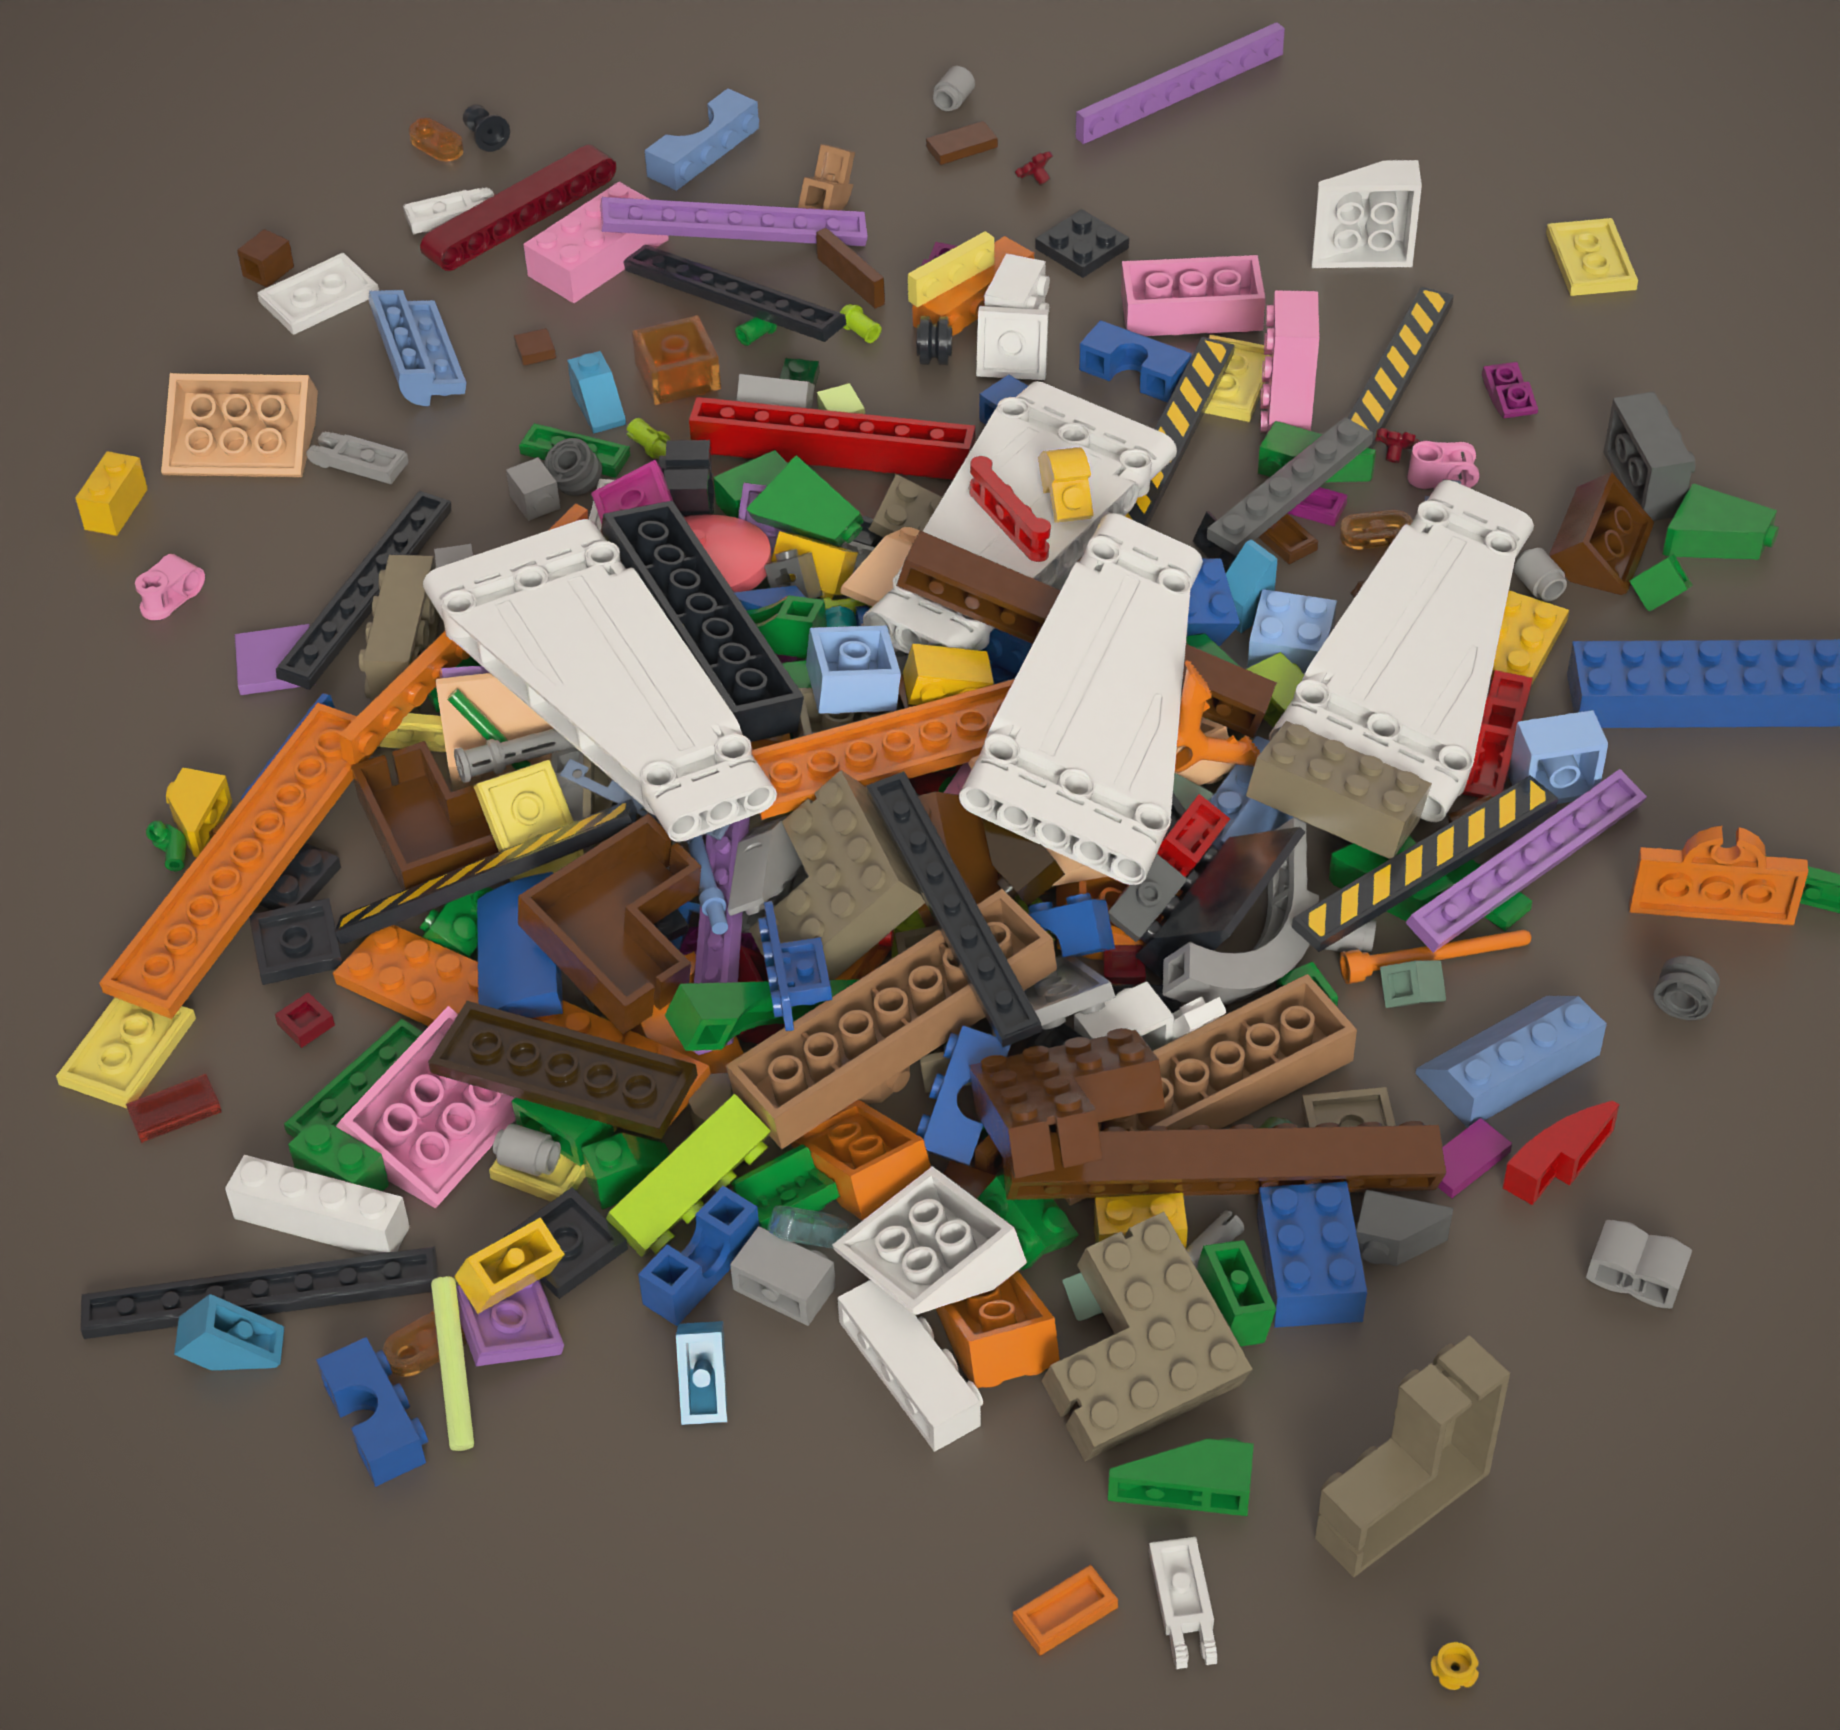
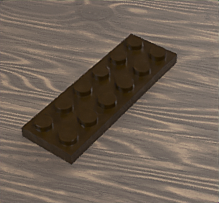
[428,1001,697,1139]

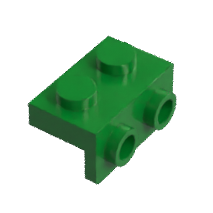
[419,887,493,958]
[731,1144,840,1233]
[977,1174,1079,1270]

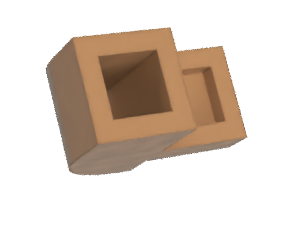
[798,144,855,211]

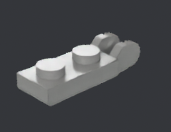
[306,431,409,484]

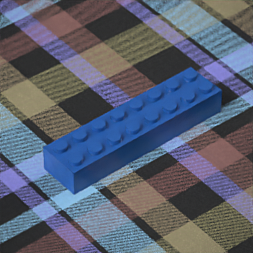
[1567,639,1840,728]

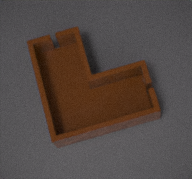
[351,741,526,891]
[518,813,701,1034]
[969,1028,1165,1179]

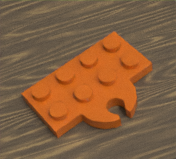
[1629,826,1808,925]

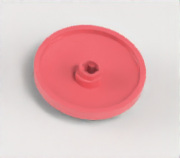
[684,515,772,592]

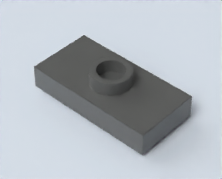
[1108,854,1187,942]

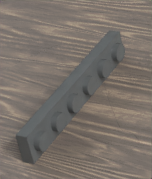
[1207,417,1373,556]

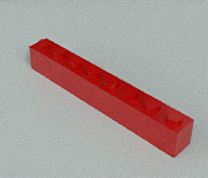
[689,397,976,480]

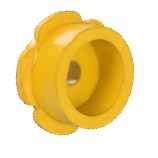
[1431,1642,1479,1690]

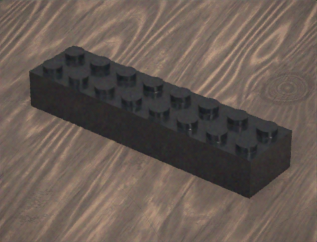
[601,501,804,742]

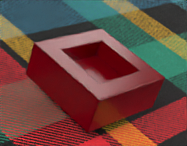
[1103,945,1146,984]
[275,992,335,1048]

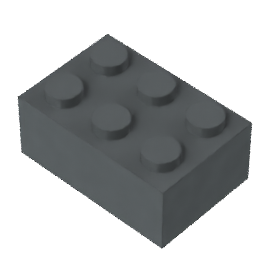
[1603,391,1695,521]

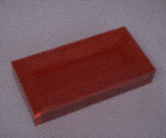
[126,1074,222,1143]

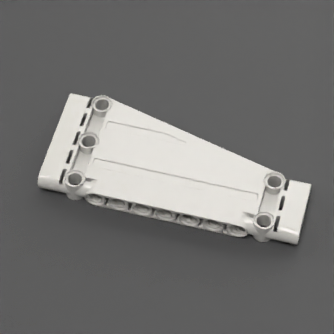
[863,381,1177,654]
[1269,480,1534,822]
[959,513,1203,885]
[423,519,777,842]

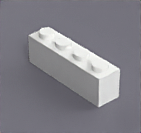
[225,1155,410,1255]
[837,1280,983,1452]

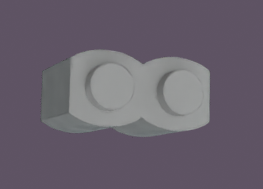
[1586,1220,1692,1309]

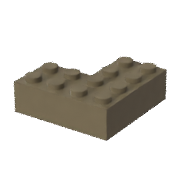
[749,770,925,980]
[1042,1212,1253,1461]
[1315,1335,1510,1577]

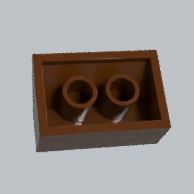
[1549,471,1655,595]
[918,792,1001,927]

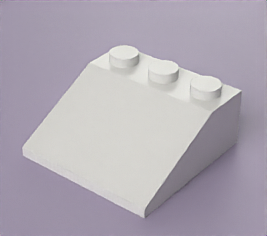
[1311,160,1422,268]
[832,1166,1027,1315]

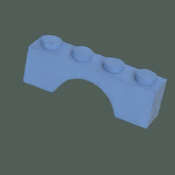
[645,88,759,191]

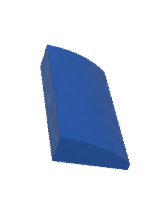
[477,872,563,1018]

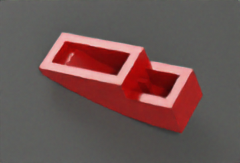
[1503,1101,1620,1205]

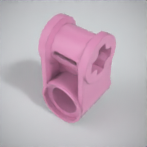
[1407,441,1479,489]
[135,554,205,620]

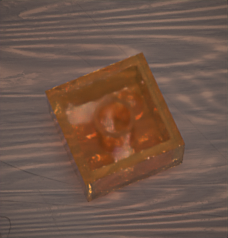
[632,315,721,405]

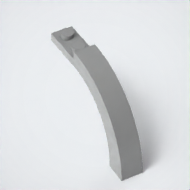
[1163,817,1319,1005]

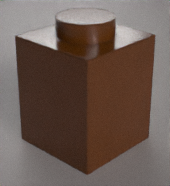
[237,229,294,288]

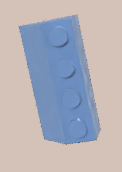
[1415,996,1607,1128]

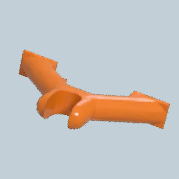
[1175,661,1260,773]

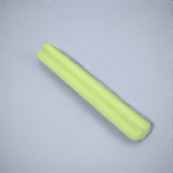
[431,1276,474,1451]

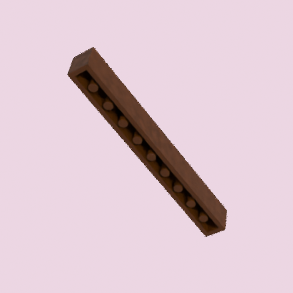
[896,530,1277,738]
[1003,1121,1446,1200]

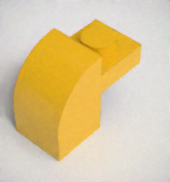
[1038,447,1094,523]

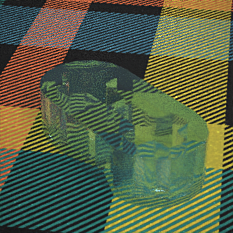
[767,1206,849,1248]

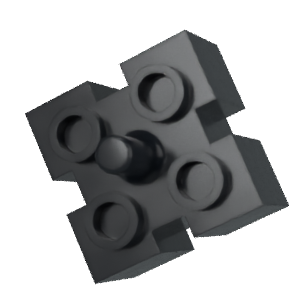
[659,440,715,517]

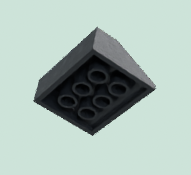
[1135,827,1306,980]

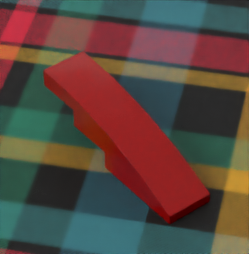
[1462,670,1533,798]
[1108,794,1230,911]

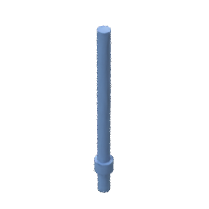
[687,835,728,935]

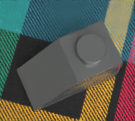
[1356,1190,1453,1266]

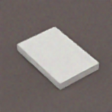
[257,253,379,335]

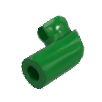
[146,820,187,872]

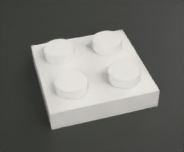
[976,306,1049,380]

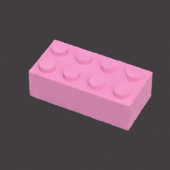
[523,182,669,303]
[1121,255,1265,337]
[1260,290,1319,434]

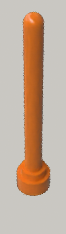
[1340,930,1532,984]

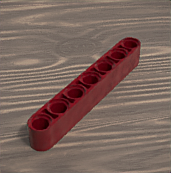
[420,144,617,271]

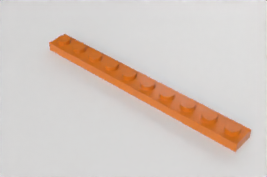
[339,504,588,765]

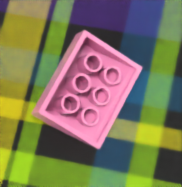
[336,1006,516,1208]

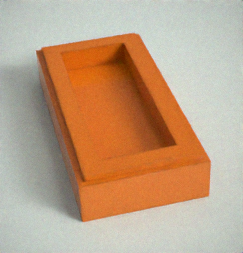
[1013,1564,1118,1656]

